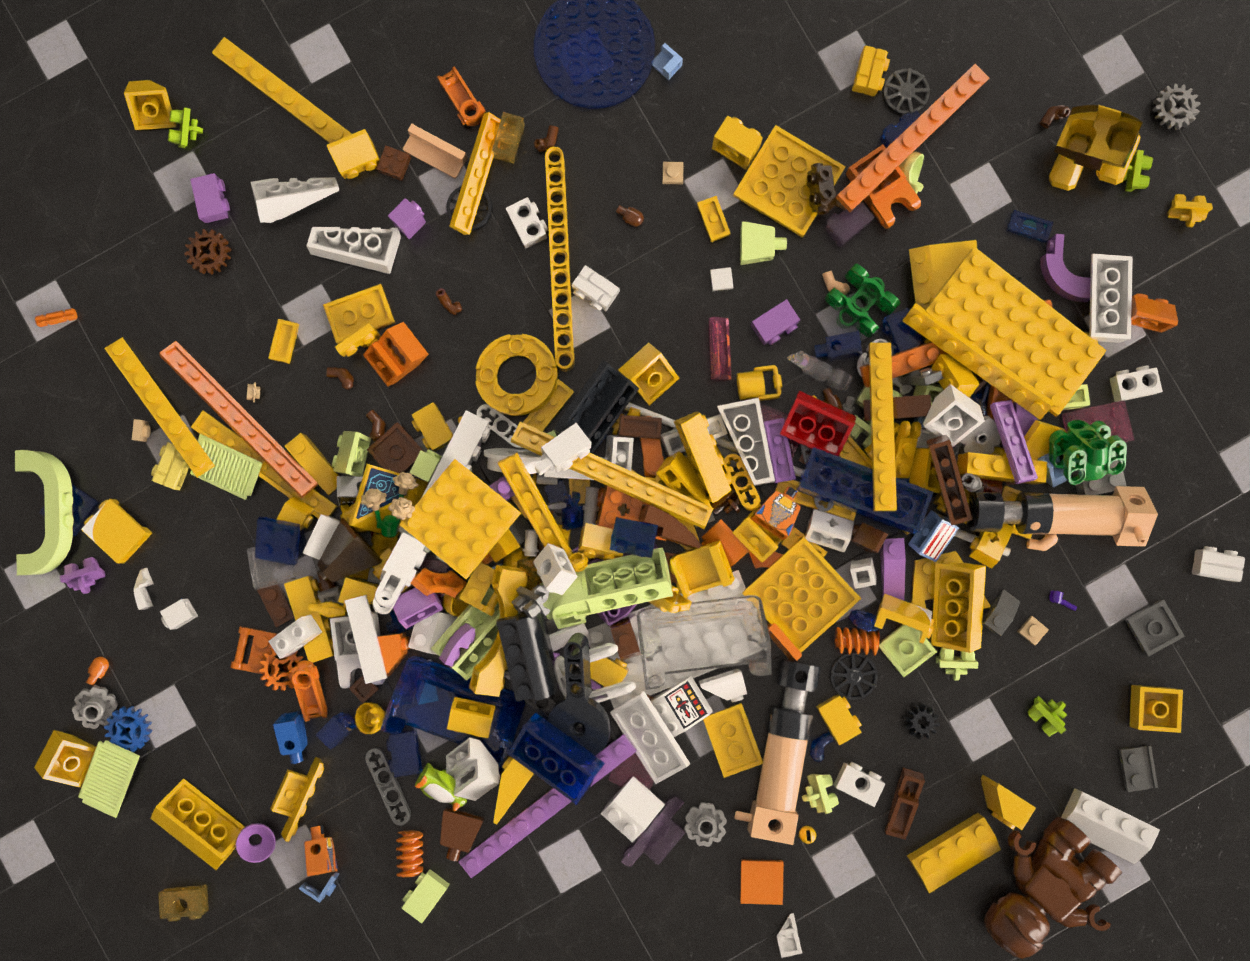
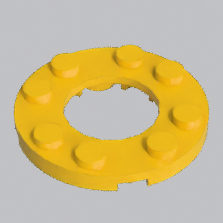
[475,334,558,416]

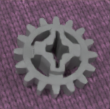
[1152,84,1200,130]

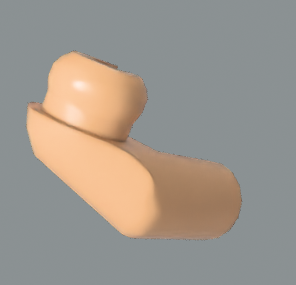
[822,271,850,295]
[1027,534,1058,551]

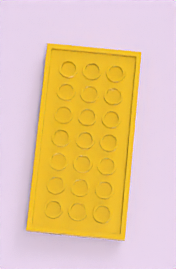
[925,247,1107,416]

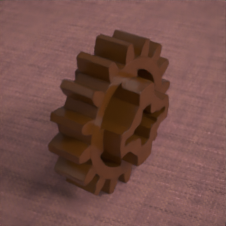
[184,229,231,275]

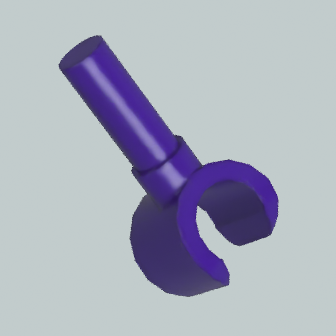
[1049,590,1077,611]

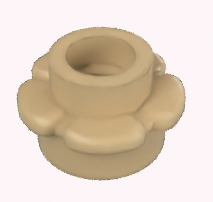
[247,382,260,403]

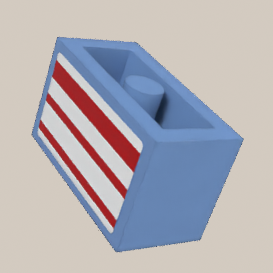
[908,510,959,562]

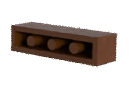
[926,435,972,526]

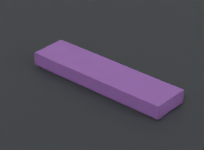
[990,400,1038,484]

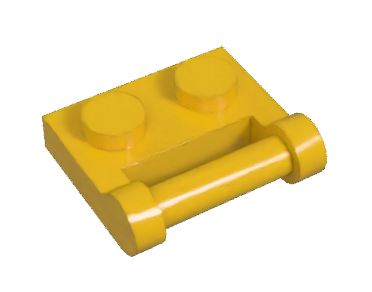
[459,562,498,616]

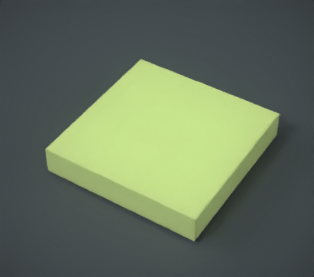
[879,624,937,677]

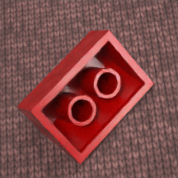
[780,391,856,460]

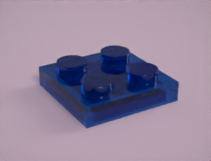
[255,517,300,566]

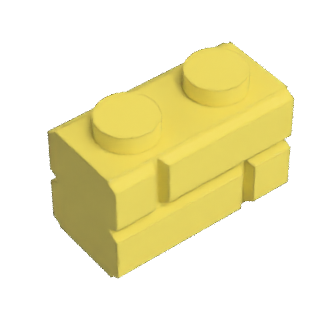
[151,442,189,490]

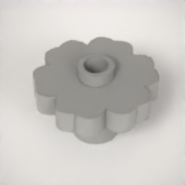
[960,416,1001,454]
[72,685,118,729]
[684,802,727,847]

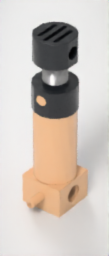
[968,486,1158,546]
[734,659,821,845]

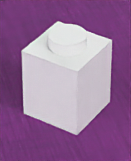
[850,557,877,589]
[160,599,198,630]

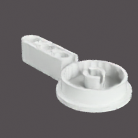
[484,448,609,480]

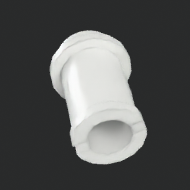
[522,530,539,556]

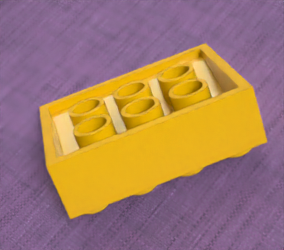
[909,240,977,310]

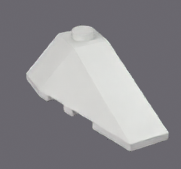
[251,177,339,223]

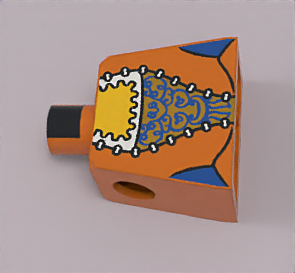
[750,487,800,540]
[304,825,338,876]

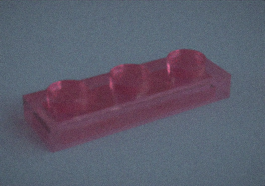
[709,317,731,381]

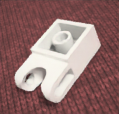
[372,533,427,614]
[330,611,385,688]

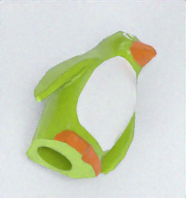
[415,763,467,812]

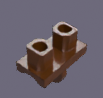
[709,482,742,516]

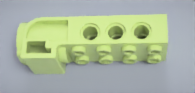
[540,547,673,629]

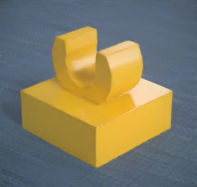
[371,533,398,556]

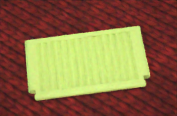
[190,434,263,500]
[78,740,140,818]

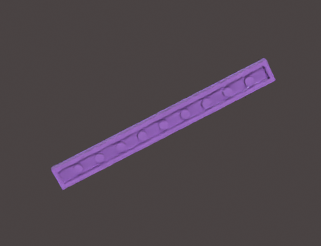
[458,733,637,878]

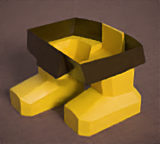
[1049,105,1143,191]

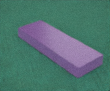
[763,418,796,483]

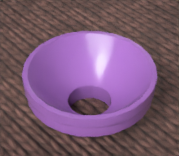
[236,823,276,863]

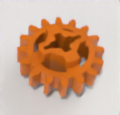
[257,648,304,691]

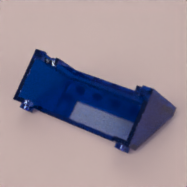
[380,656,525,772]

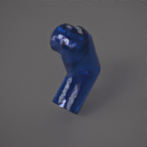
[810,732,834,762]

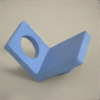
[299,872,339,903]

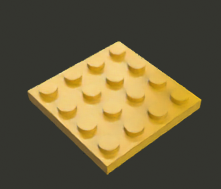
[733,125,846,238]
[399,459,521,580]
[742,536,861,652]

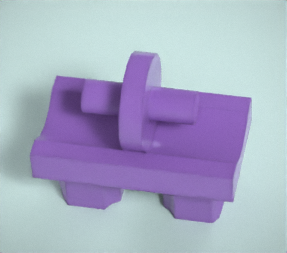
[60,557,106,594]

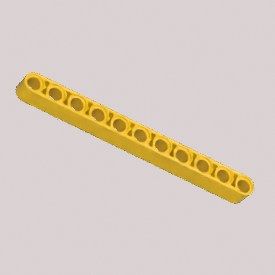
[545,147,575,372]

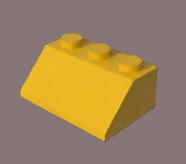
[981,775,1036,830]

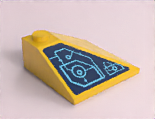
[349,464,428,536]

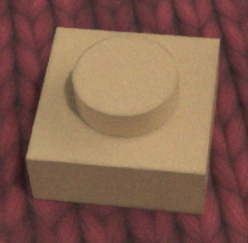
[663,162,683,184]
[132,419,151,442]
[1018,616,1049,646]

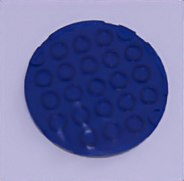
[534,0,655,108]

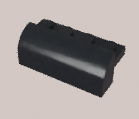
[553,360,639,454]
[496,611,559,701]

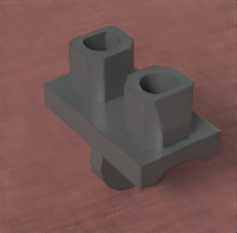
[512,585,550,619]

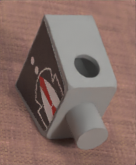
[337,476,363,508]

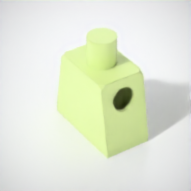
[740,222,787,265]

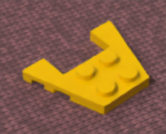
[911,551,990,609]

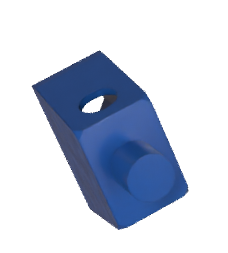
[273,711,307,764]

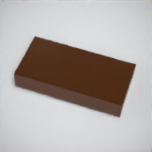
[619,415,662,439]

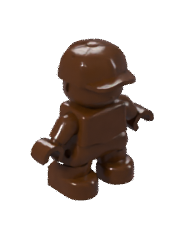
[984,816,1122,959]

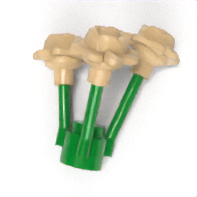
[361,472,418,538]

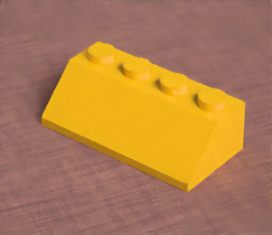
[673,412,732,503]
[931,563,986,653]
[150,778,245,870]
[907,813,1001,893]

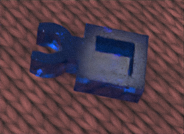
[562,491,583,530]

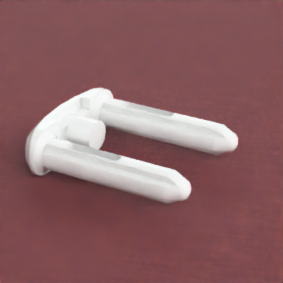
[554,643,635,703]

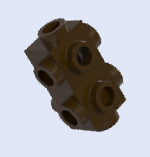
[807,163,844,215]

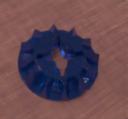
[849,609,880,631]

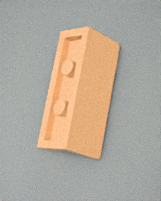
[403,124,468,179]

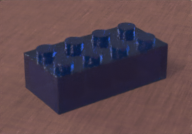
[507,713,605,805]

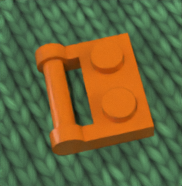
[230,626,277,674]

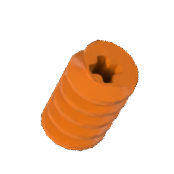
[834,627,880,655]
[396,830,423,877]

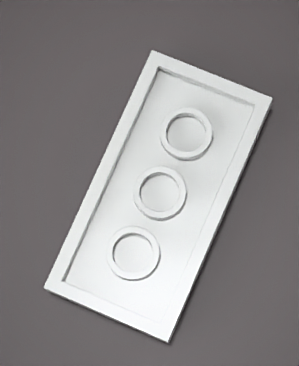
[610,692,690,784]

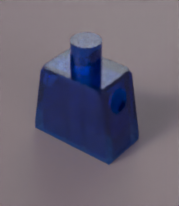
[814,330,862,361]

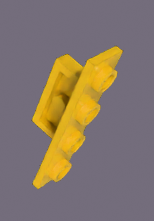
[270,756,324,842]

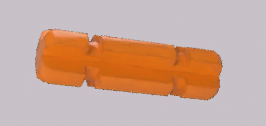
[35,308,77,327]

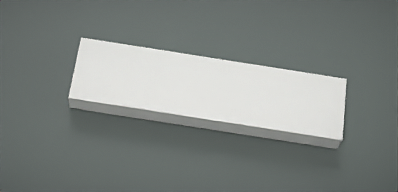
[345,595,387,684]

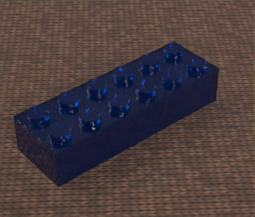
[796,447,933,534]

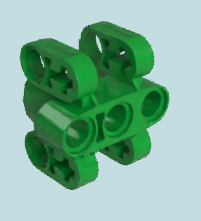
[825,264,901,338]
[1049,420,1127,485]

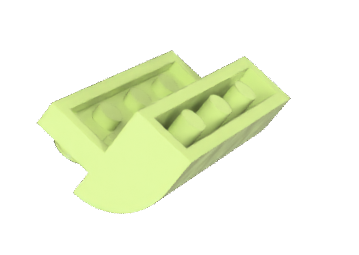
[431,587,519,680]

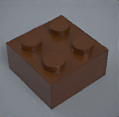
[377,146,411,181]

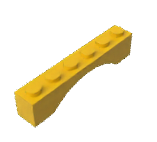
[469,565,527,697]

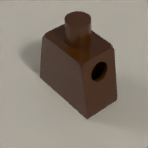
[610,617,641,661]
[440,807,485,861]

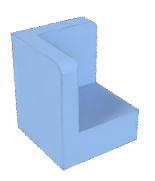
[651,43,683,80]
[1038,453,1071,487]

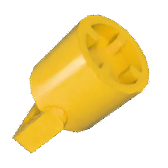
[736,365,783,401]
[648,584,692,613]

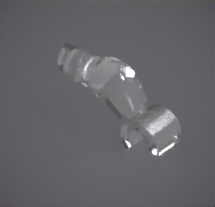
[787,351,853,392]

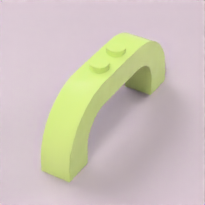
[15,450,74,575]

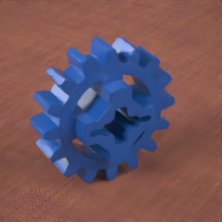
[104,706,153,752]

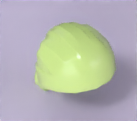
[899,151,924,194]

